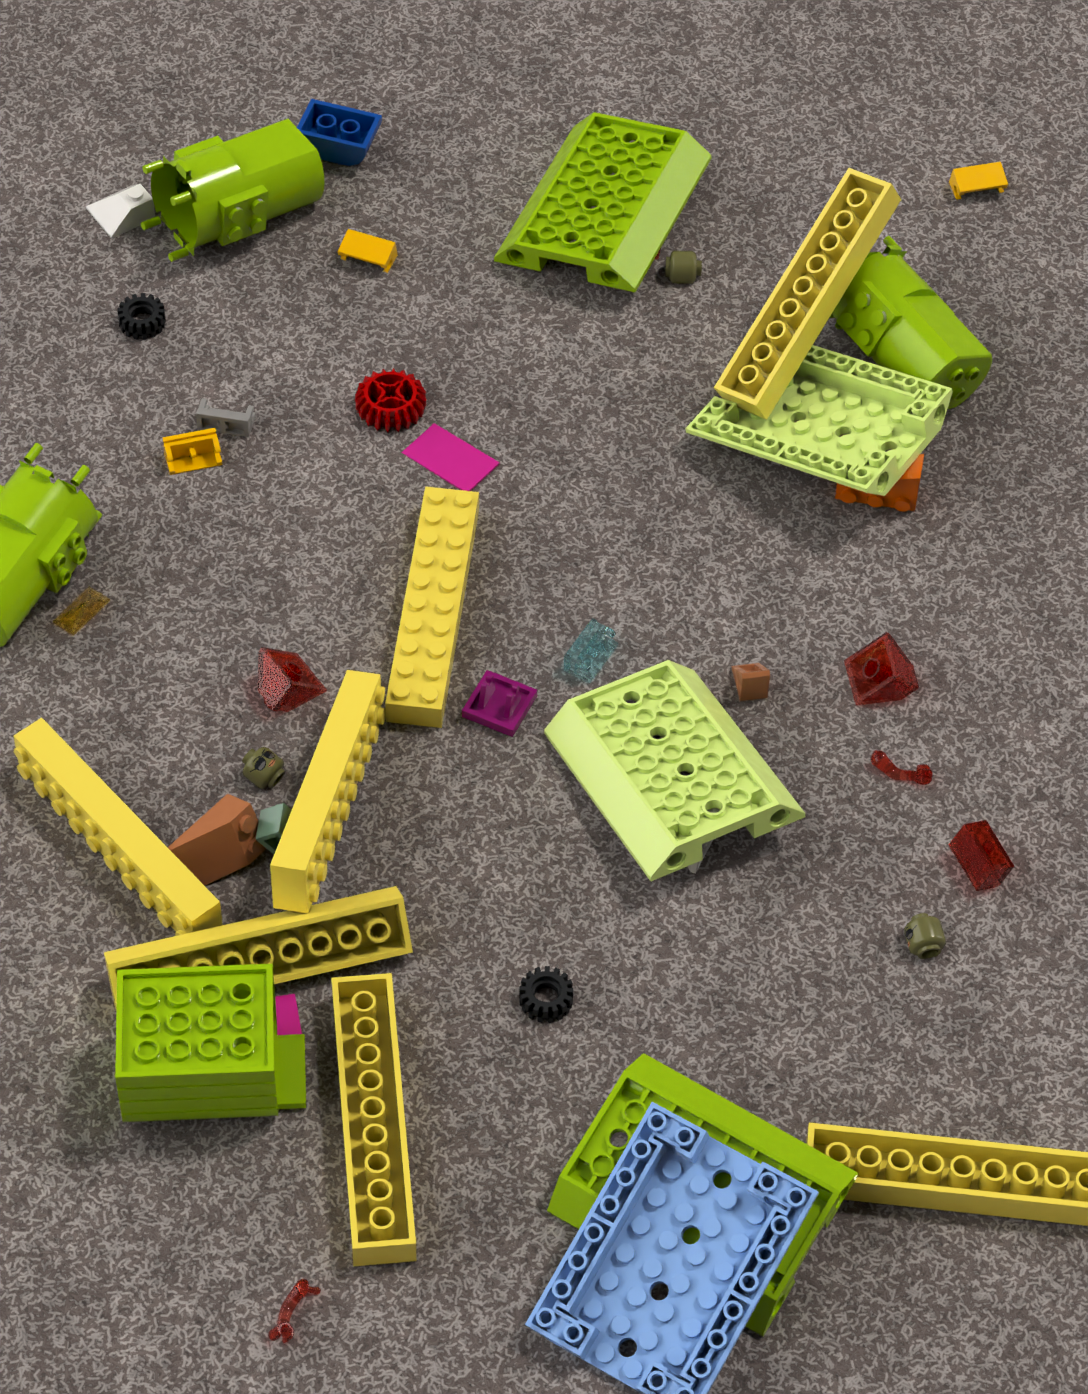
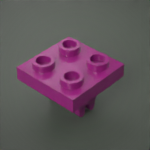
[462,670,537,737]

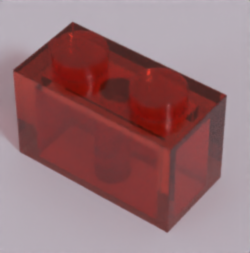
[949,820,1015,891]

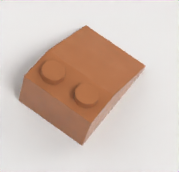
[167,794,267,886]

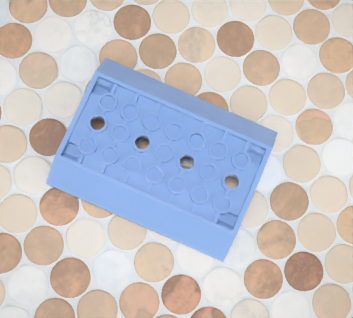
[525,1102,819,1394]

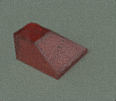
[844,632,919,705]
[258,647,327,712]

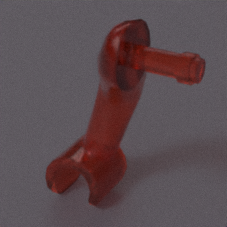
[871,750,932,785]
[268,1278,321,1343]

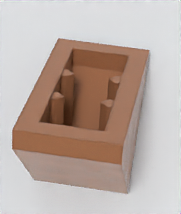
[732,663,770,701]

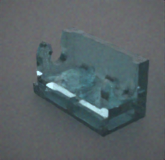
[564,618,618,684]

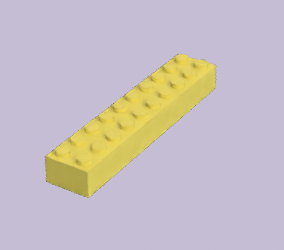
[714,168,901,420]
[385,486,479,728]
[270,670,386,913]
[14,717,223,936]
[104,886,413,1009]
[331,973,417,1266]
[806,1123,1088,1226]

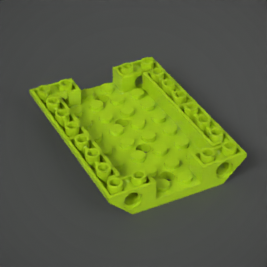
[494,112,712,292]
[547,1053,859,1337]

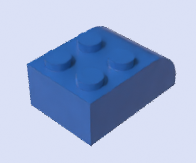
[297,99,382,166]

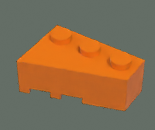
[835,454,924,512]

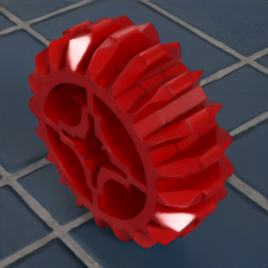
[355,368,426,433]

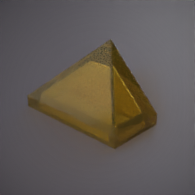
[53,586,110,636]

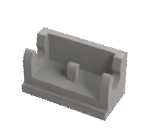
[196,398,256,437]

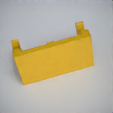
[949,162,1008,200]
[338,229,398,273]
[162,428,223,475]

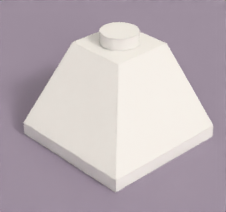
[86,184,155,239]

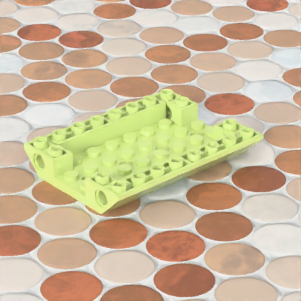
[685,345,953,496]
[544,660,805,881]

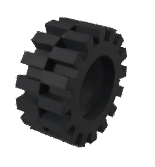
[117,293,166,340]
[519,966,573,1023]

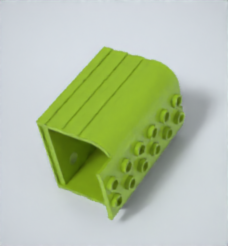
[115,964,306,1122]

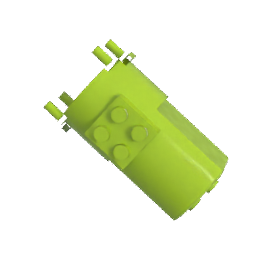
[141,119,325,262]
[829,236,992,409]
[0,443,102,647]

